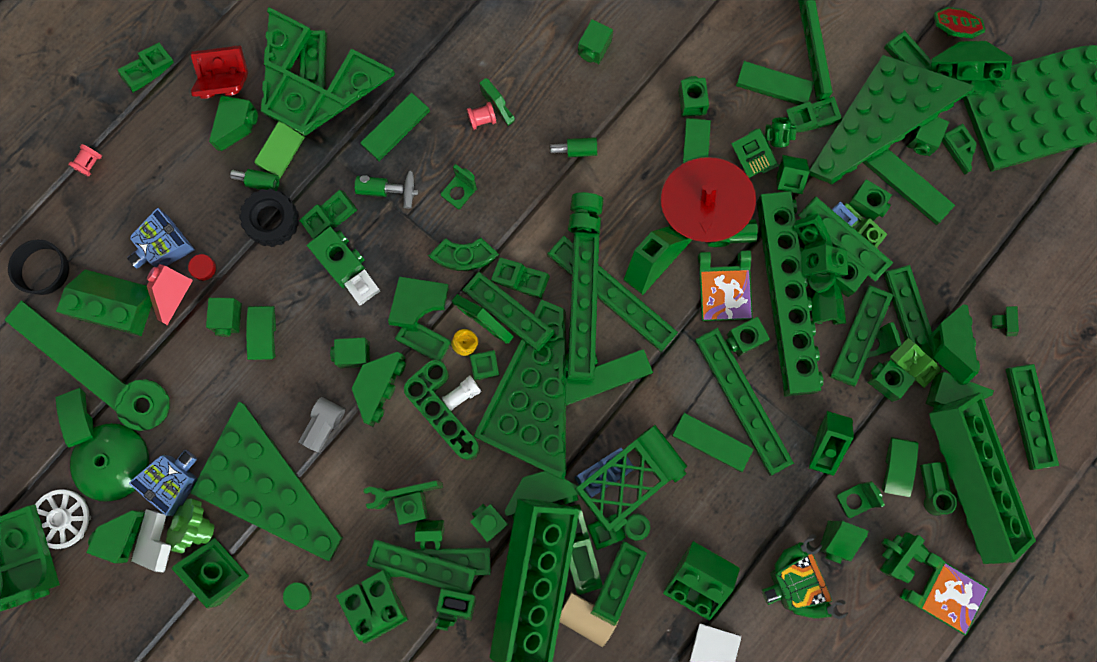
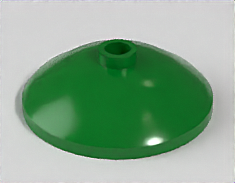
[70,424,149,502]

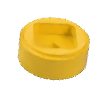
[451,329,478,356]

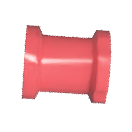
[467,102,496,130]
[68,144,102,177]

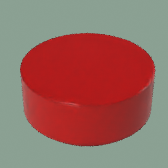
[188,254,216,281]

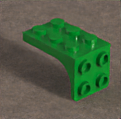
[0,505,60,612]

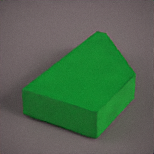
[942,123,977,175]

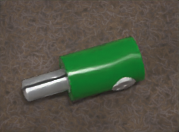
[550,137,597,157]
[230,169,280,191]
[355,175,404,197]

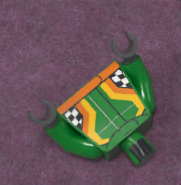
[762,535,848,619]

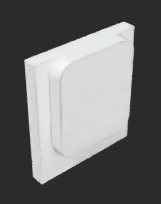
[689,623,741,662]

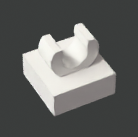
[344,269,380,305]

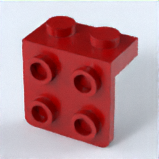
[190,45,248,99]

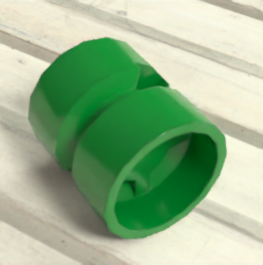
[568,192,604,234]

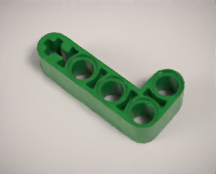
[404,360,480,460]

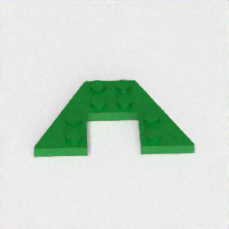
[261,7,395,136]

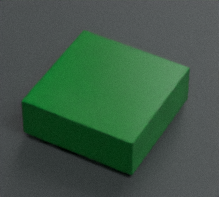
[470,350,500,381]

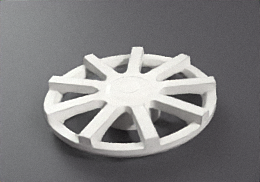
[35,489,91,549]

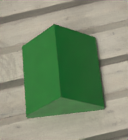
[172,538,249,609]

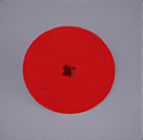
[661,157,756,242]

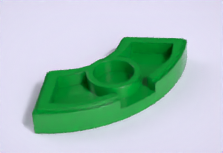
[428,237,499,271]

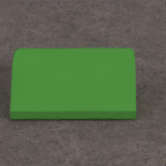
[255,121,304,178]

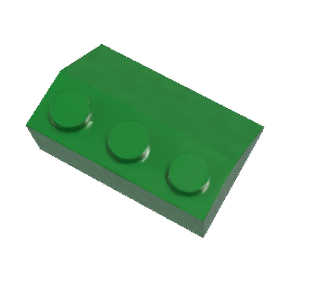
[56,269,152,336]

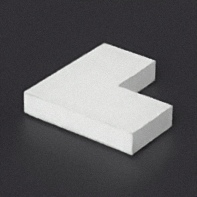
[131,509,171,572]

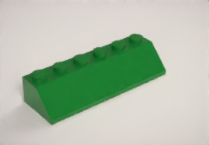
[929,392,1036,564]
[489,499,580,662]

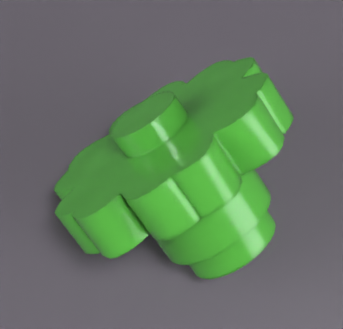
[166,498,214,554]

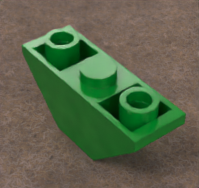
[931,41,1012,80]
[624,226,692,295]
[930,304,980,384]
[352,352,406,427]
[505,471,579,520]

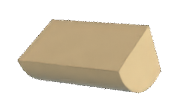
[560,591,619,647]

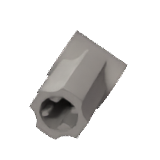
[299,397,345,453]

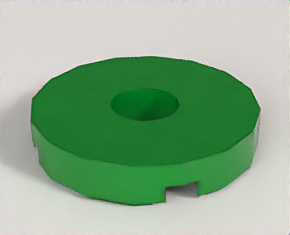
[115,379,170,431]

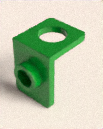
[441,164,477,209]
[801,245,848,276]
[868,322,902,358]
[836,481,885,518]

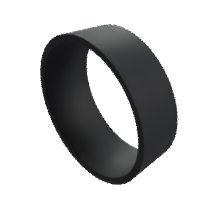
[8,239,69,295]

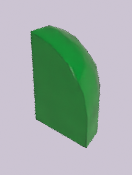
[812,281,846,325]

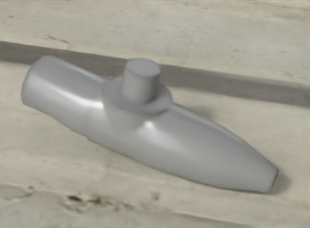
[403,171,418,209]

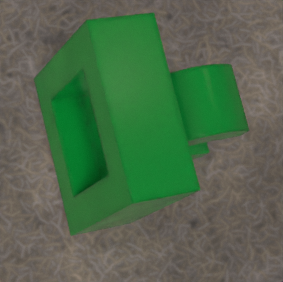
[991,306,1019,336]
[415,520,445,550]

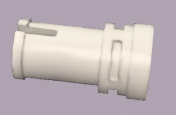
[442,375,482,411]

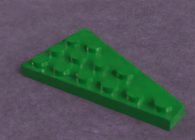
[809,55,974,184]
[473,299,566,480]
[191,402,343,562]

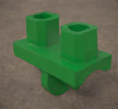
[879,532,930,583]

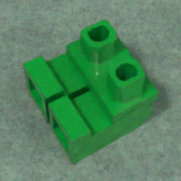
[336,570,409,644]

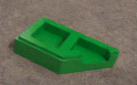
[479,78,515,126]

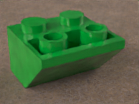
[663,541,740,621]

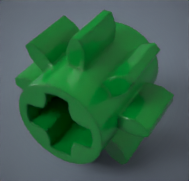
[765,117,796,148]

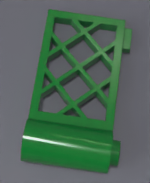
[575,424,687,532]

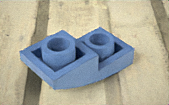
[574,448,633,498]

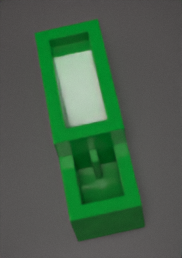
[570,504,603,595]

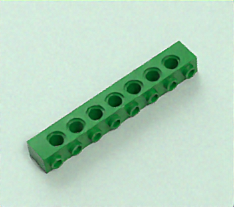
[756,191,824,397]

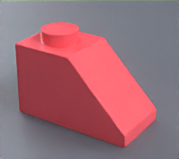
[147,264,193,325]

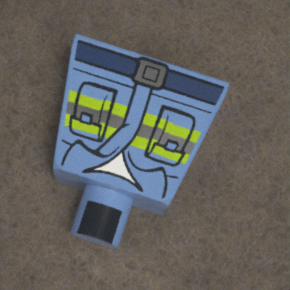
[127,208,195,269]
[129,450,197,516]

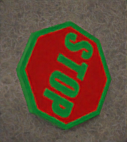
[933,7,986,38]

